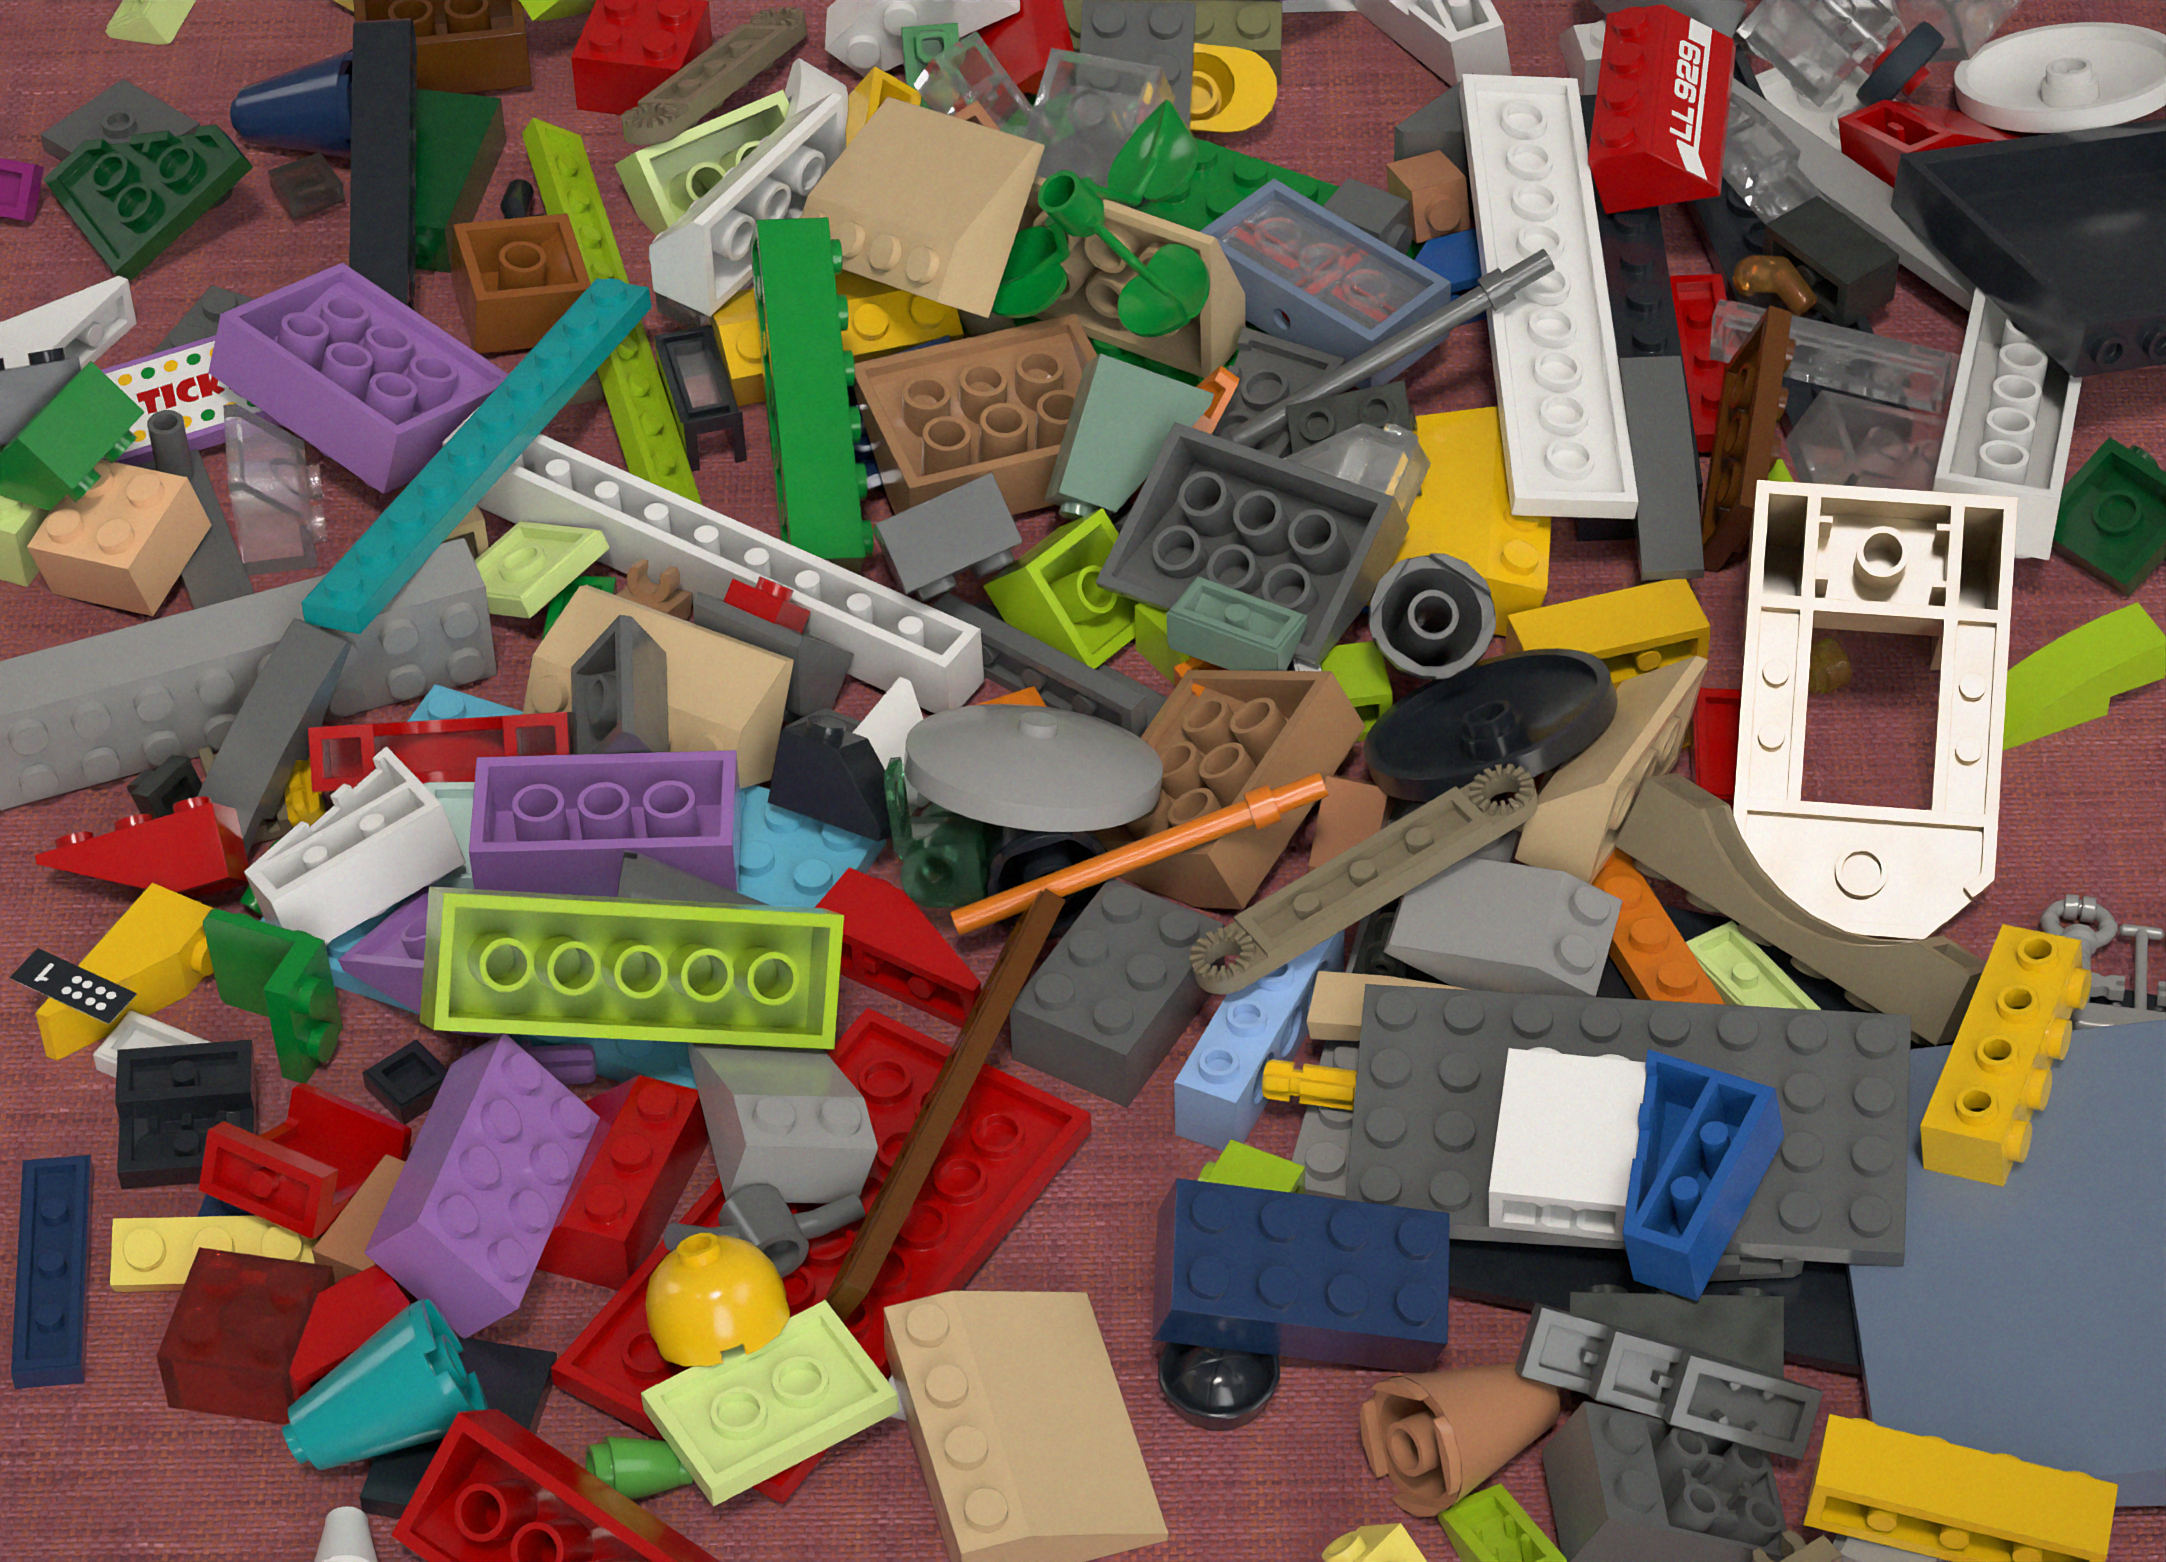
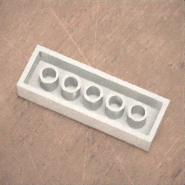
[1933,286,2082,560]

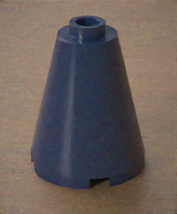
[230,49,353,160]

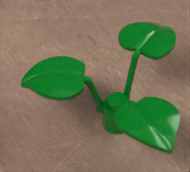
[991,99,1210,338]

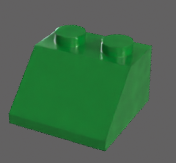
[0,361,145,511]

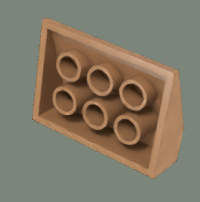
[853,314,1097,515]
[1092,670,1366,909]

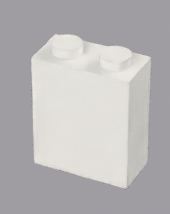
[1489,1047,1647,1241]

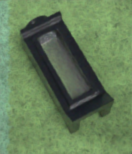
[654,325,747,472]

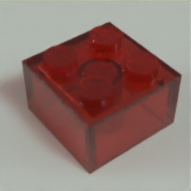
[156,1247,336,1425]

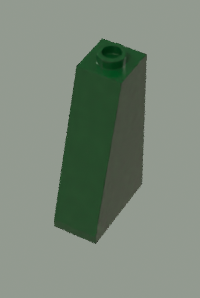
[416,89,507,273]

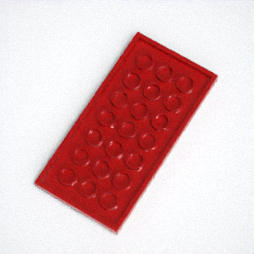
[551,1007,1092,1504]

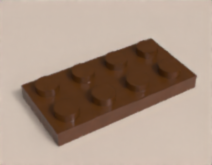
[1701,305,1796,573]

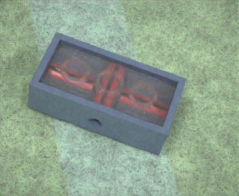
[1199,179,1451,389]

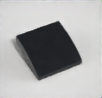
[115,1039,257,1189]

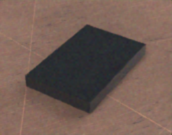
[360,1336,558,1518]

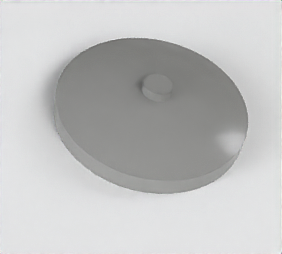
[903,704,1163,832]

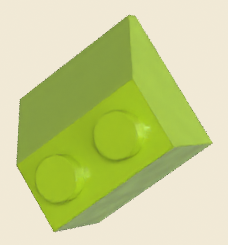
[983,508,1141,669]

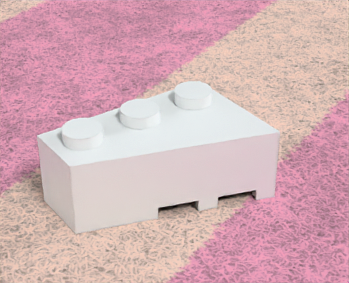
[825,0,1020,77]
[1354,0,1512,87]
[244,746,466,946]

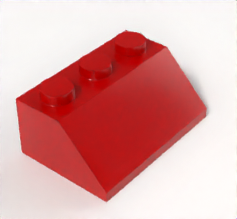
[535,1075,708,1291]

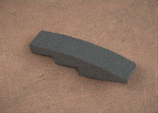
[1619,356,1704,581]
[197,618,352,856]
[1515,1302,1823,1460]

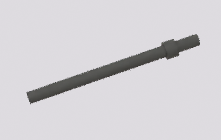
[1228,249,1555,447]

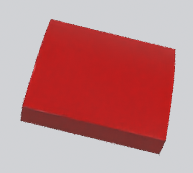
[960,0,1077,125]

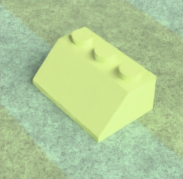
[615,90,790,236]

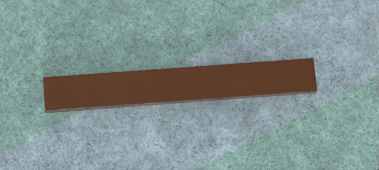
[823,888,1065,1322]

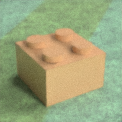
[27,459,211,616]

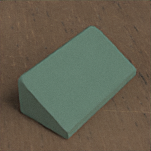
[1167,576,1308,671]

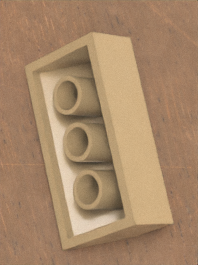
[523,585,794,789]
[1514,655,1709,884]

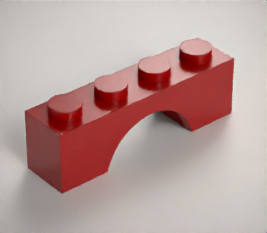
[308,712,573,792]

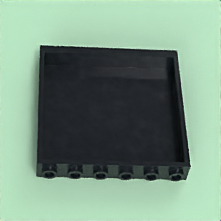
[1891,119,2166,378]

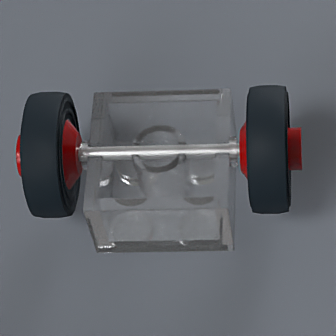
[1736,0,1945,108]

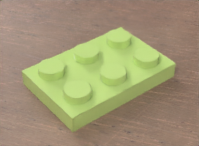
[641,1300,899,1507]

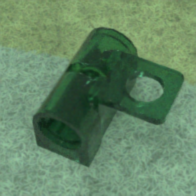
[884,757,992,908]

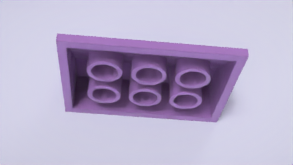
[208,263,509,494]

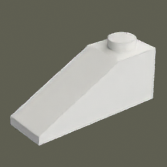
[0,276,137,370]

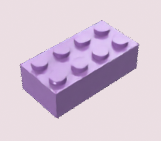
[469,750,742,897]
[364,1033,600,1339]

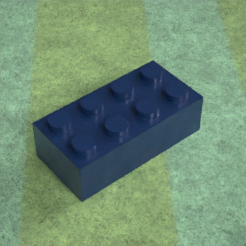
[1152,1178,1450,1373]

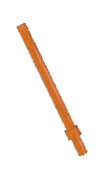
[950,772,1329,936]

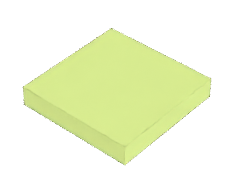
[474,521,610,619]

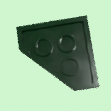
[43,124,253,282]

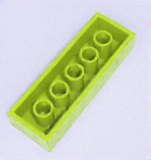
[420,887,844,1049]

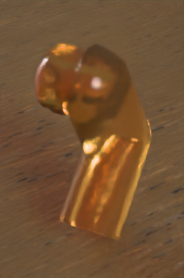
[1733,255,1818,317]

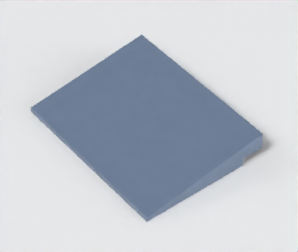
[1845,1019,2166,1506]

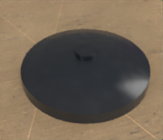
[1363,648,1618,802]

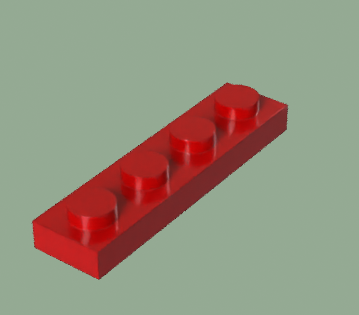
[1670,274,1736,452]

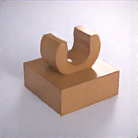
[616,559,693,620]

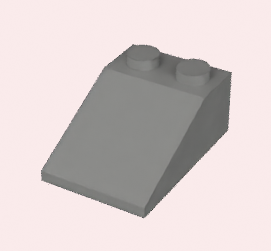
[1383,857,1623,997]
[687,1042,878,1203]

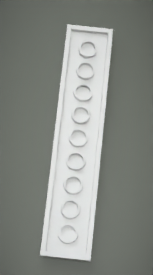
[1459,74,1638,519]

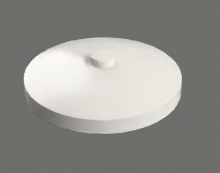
[1954,22,2166,133]

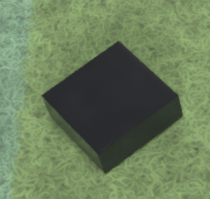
[362,1039,448,1125]

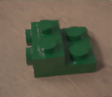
[2051,437,2166,597]

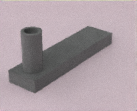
[139,410,254,610]

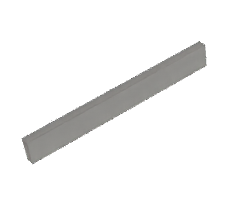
[1726,78,1976,312]

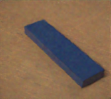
[11,1155,94,1389]

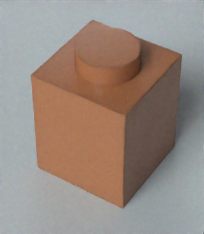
[1386,150,1471,243]

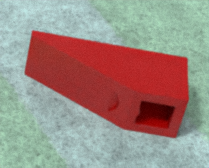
[35,796,249,900]

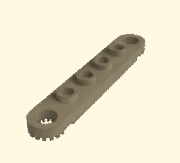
[621,6,808,145]
[1189,764,1538,994]

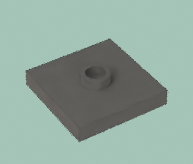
[40,79,200,161]

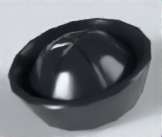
[1158,1342,1280,1431]

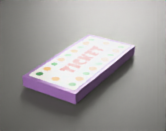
[101,335,281,467]

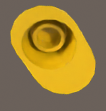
[1190,43,1278,133]

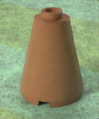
[1360,1361,1562,1517]

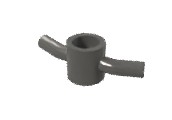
[664,1184,866,1278]

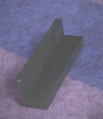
[932,593,1168,738]

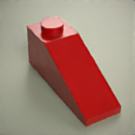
[815,867,981,1028]

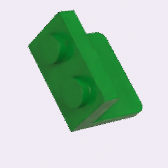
[203,909,343,1083]

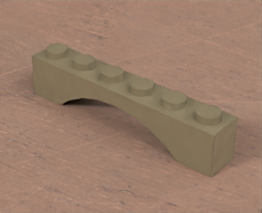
[1615,773,1987,1047]

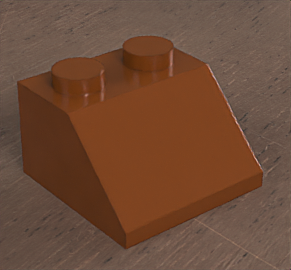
[451,213,591,353]

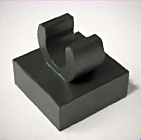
[127,755,202,819]

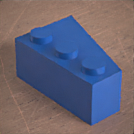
[1622,1049,1785,1301]

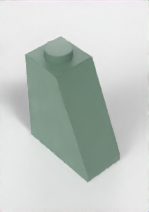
[1044,354,1214,521]

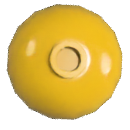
[646,1233,790,1366]

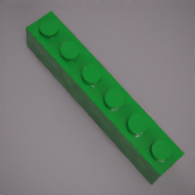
[749,217,874,575]

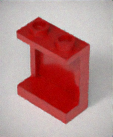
[198,1083,412,1240]

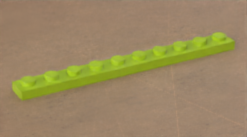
[522,117,703,506]

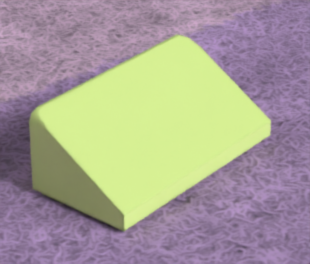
[105,0,196,45]

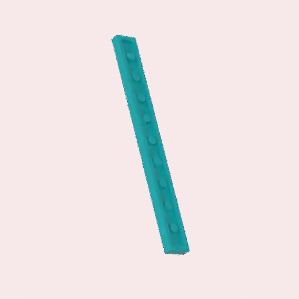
[301,278,652,635]

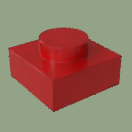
[723,576,811,634]

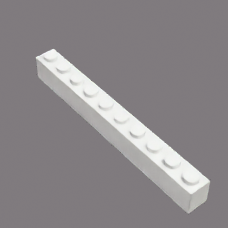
[442,407,984,714]

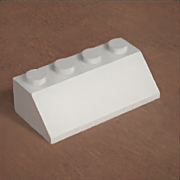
[649,92,846,316]

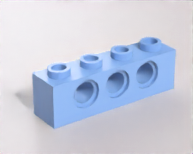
[1174,929,1345,1151]

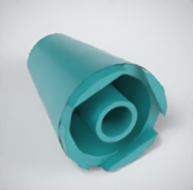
[282,1298,488,1471]

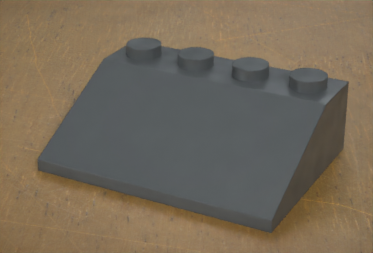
[1095,422,1410,666]

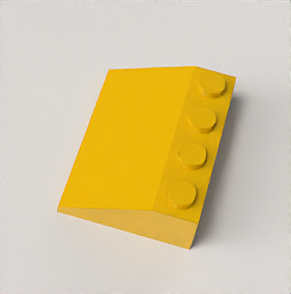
[1365,406,1552,636]

